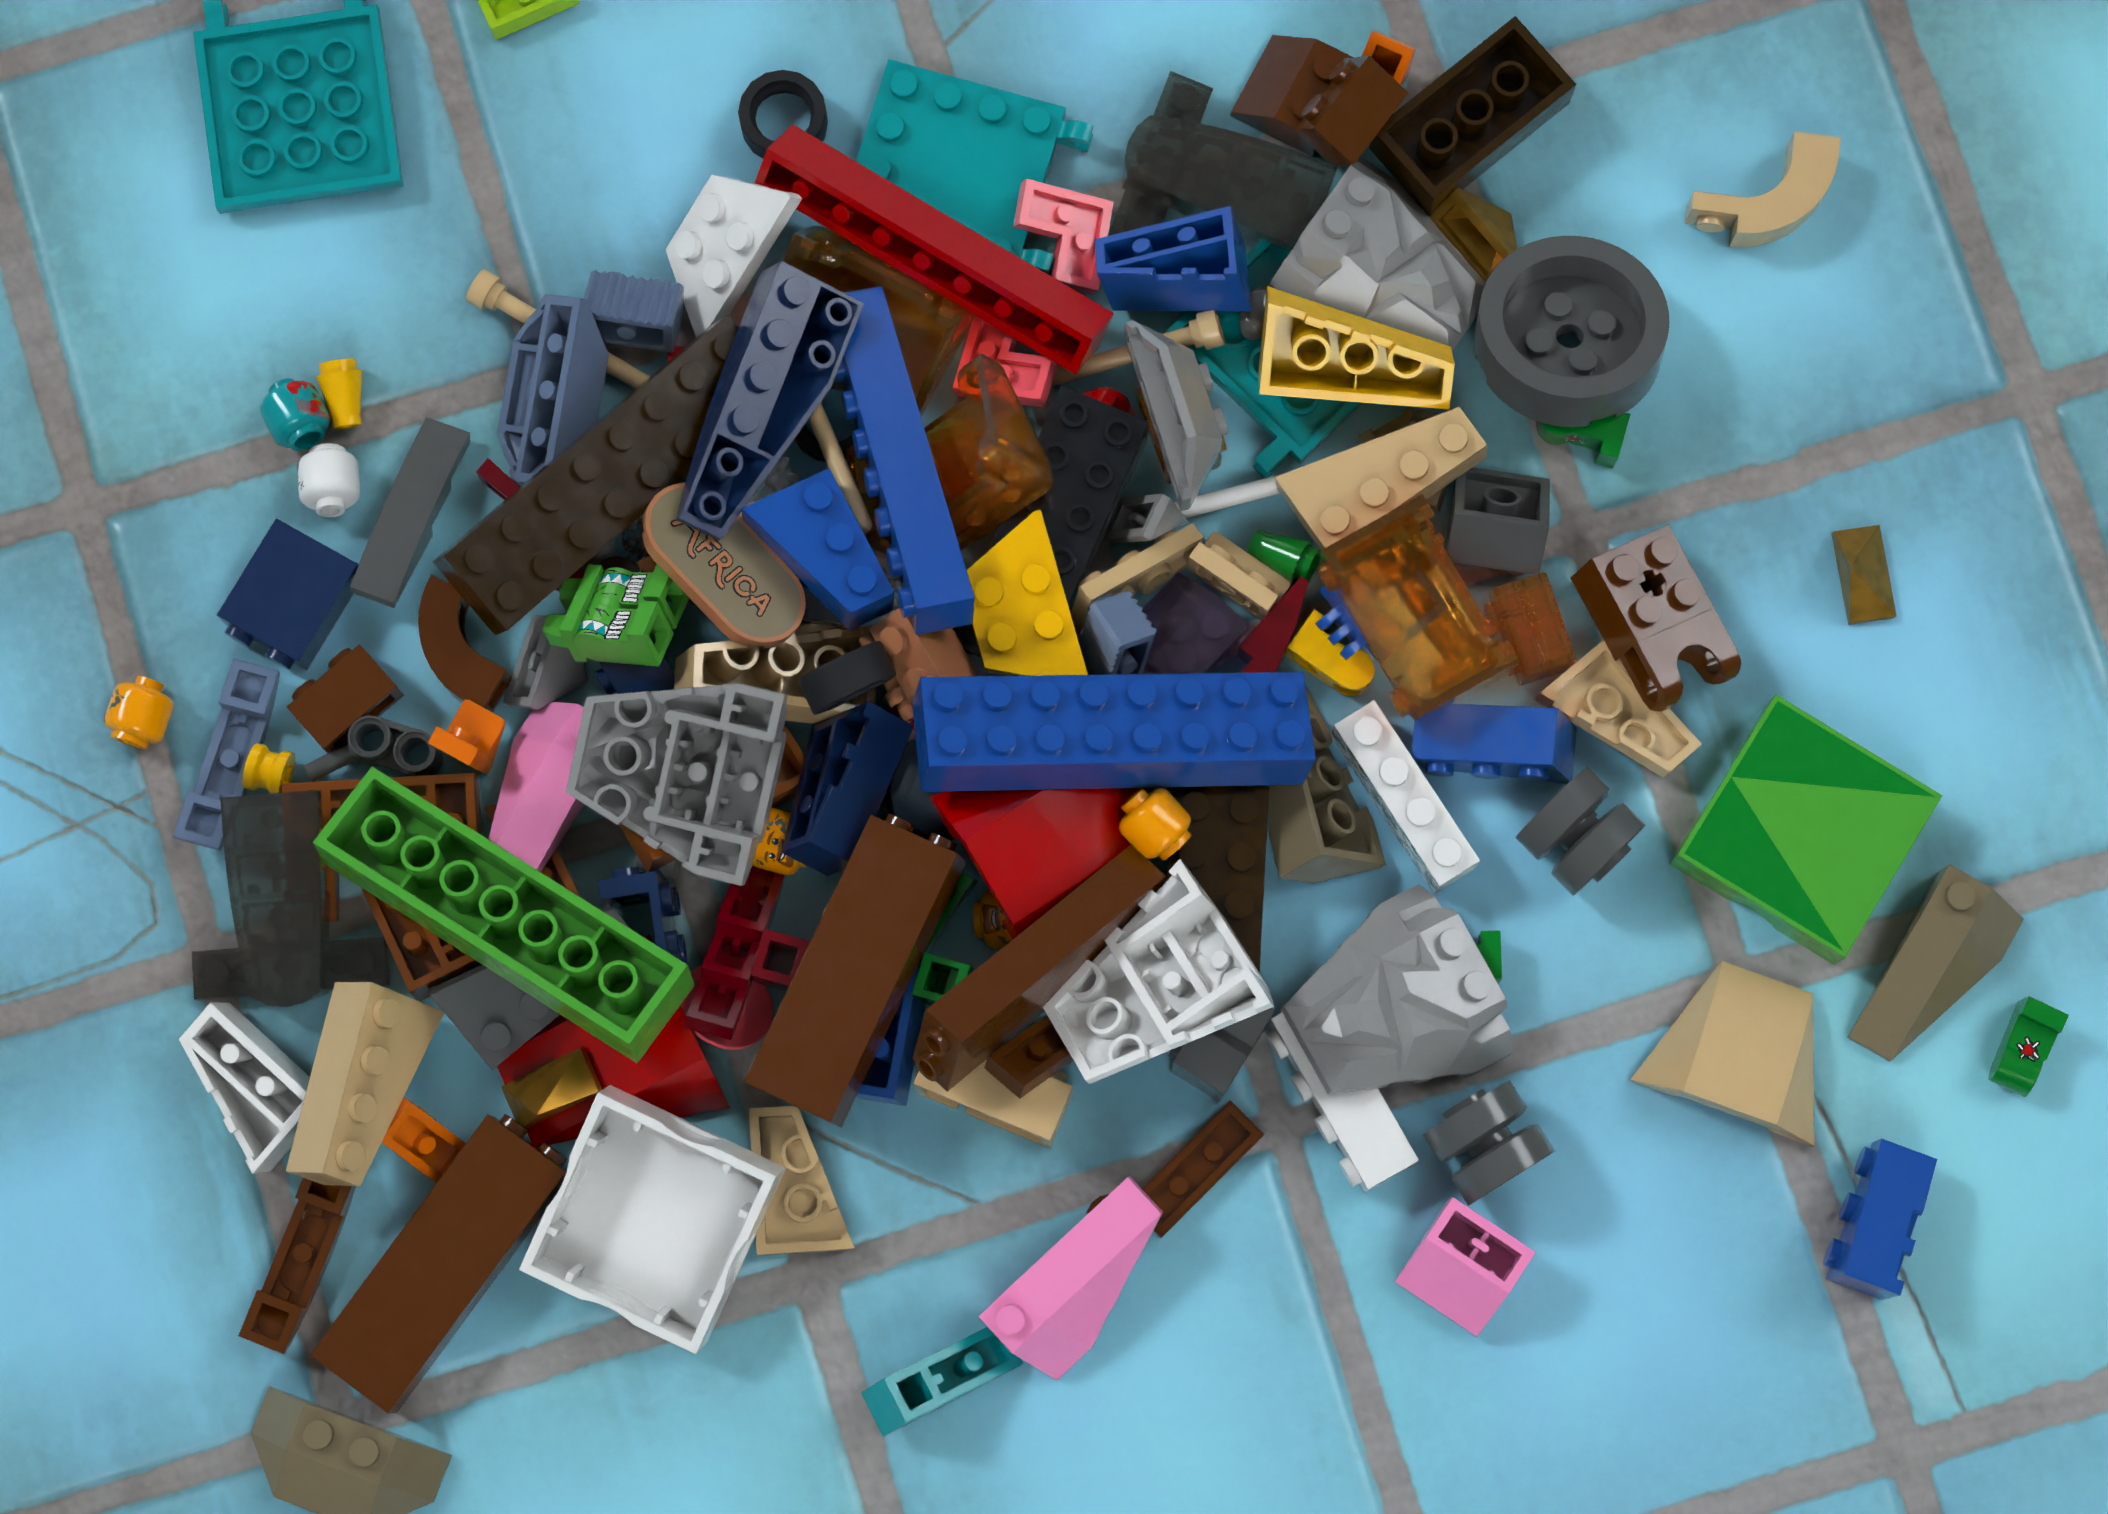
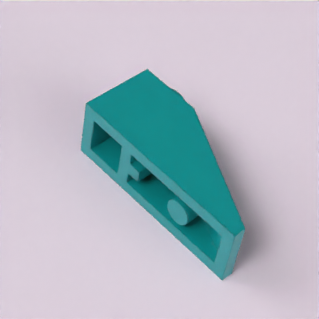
[861,1327,1024,1437]

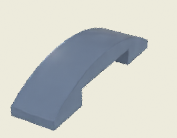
[173,658,280,851]

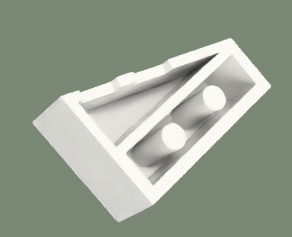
[179,1002,310,1174]

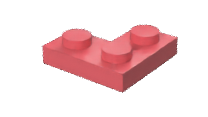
[1013,179,1114,295]
[952,315,1057,408]

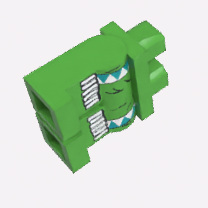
[542,564,689,667]

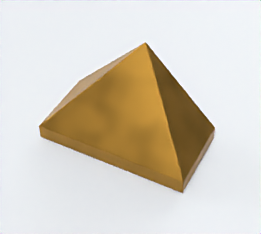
[1430,188,1517,282]
[1831,525,1897,625]
[501,1047,602,1129]

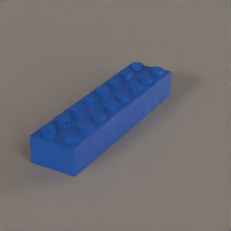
[912,672,1316,792]

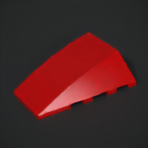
[929,788,1149,940]
[497,934,730,1148]

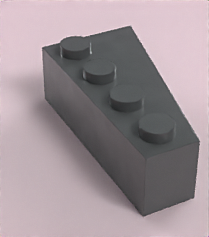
[428,904,629,1070]

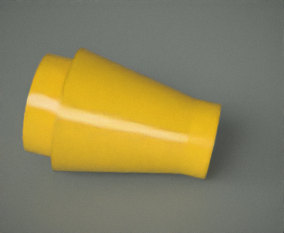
[316,358,363,430]

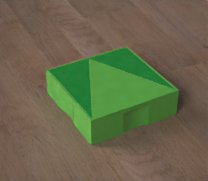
[1669,695,1943,965]

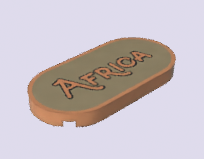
[642,483,806,648]

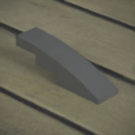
[350,417,470,608]

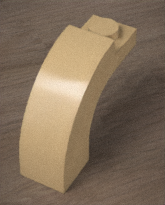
[1685,131,1841,247]

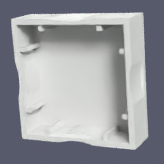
[519,1085,786,1354]

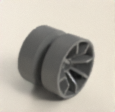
[1515,767,1646,896]
[1423,1080,1555,1206]

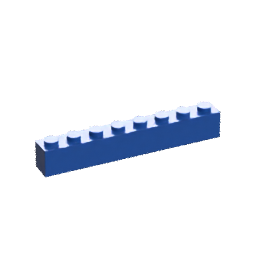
[835,286,975,635]

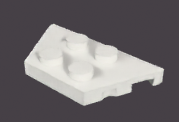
[665,175,802,337]

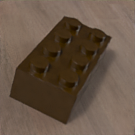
[1369,16,1577,216]
[1166,786,1269,973]

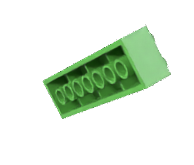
[313,767,695,1064]

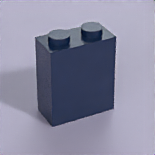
[217,518,358,671]

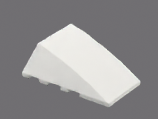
[1043,859,1274,1084]

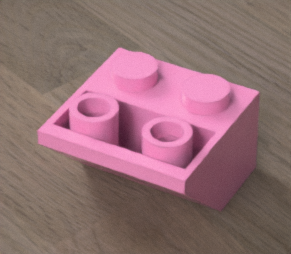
[1395,1197,1536,1337]

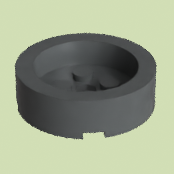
[1474,236,1670,427]

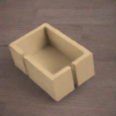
[913,1060,1073,1149]

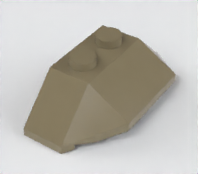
[251,1386,452,1514]

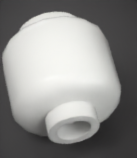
[297,443,360,517]

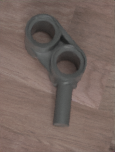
[304,715,443,782]

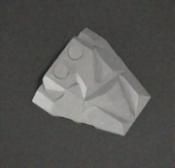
[1266,156,1486,351]
[566,683,787,886]
[1281,884,1513,1095]

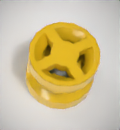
[242,743,296,799]

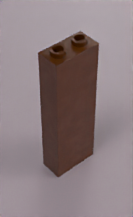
[744,814,967,1128]
[912,845,1166,1092]
[310,1114,567,1414]

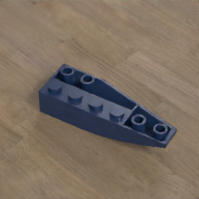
[676,261,864,541]

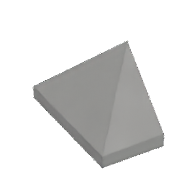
[1104,494,1188,544]
[503,615,589,710]

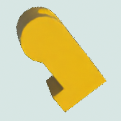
[1285,609,1375,697]

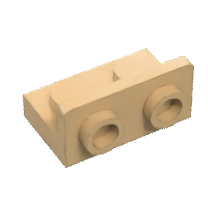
[1187,532,1290,621]

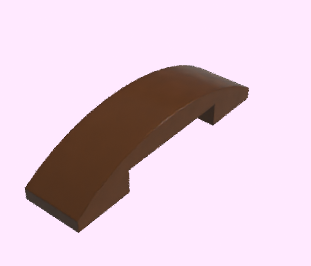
[238,1178,356,1354]

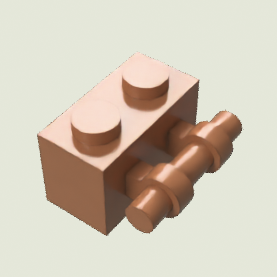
[859,608,979,722]

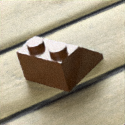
[1230,35,1354,157]

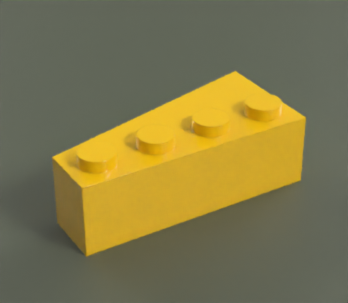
[1258,286,1455,410]

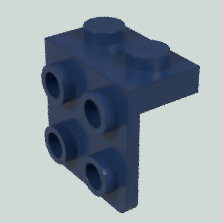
[598,867,687,963]

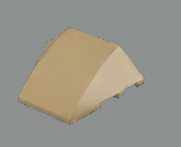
[1629,961,1814,1147]

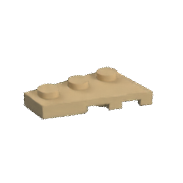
[1071,523,1204,641]
[1534,640,1702,778]
[749,1105,855,1256]

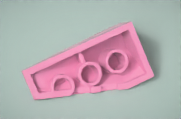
[488,702,584,872]
[978,1176,1163,1380]

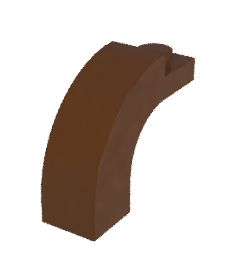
[418,574,512,712]

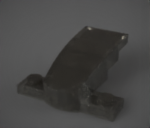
[1108,71,1338,251]
[192,790,390,1007]

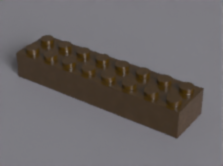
[432,315,739,635]

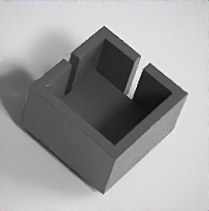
[1168,1008,1275,1102]

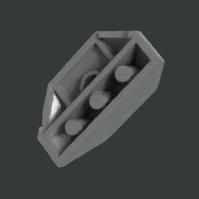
[1124,320,1228,511]

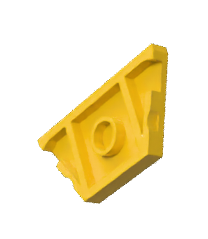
[967,510,1088,676]

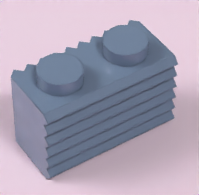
[584,270,684,353]
[1078,591,1157,675]

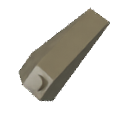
[1269,688,1386,883]
[1847,864,2024,1062]

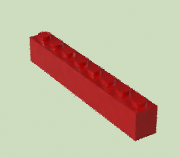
[754,124,1114,374]

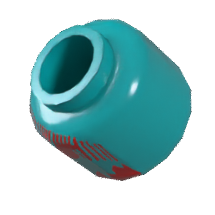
[260,378,330,451]

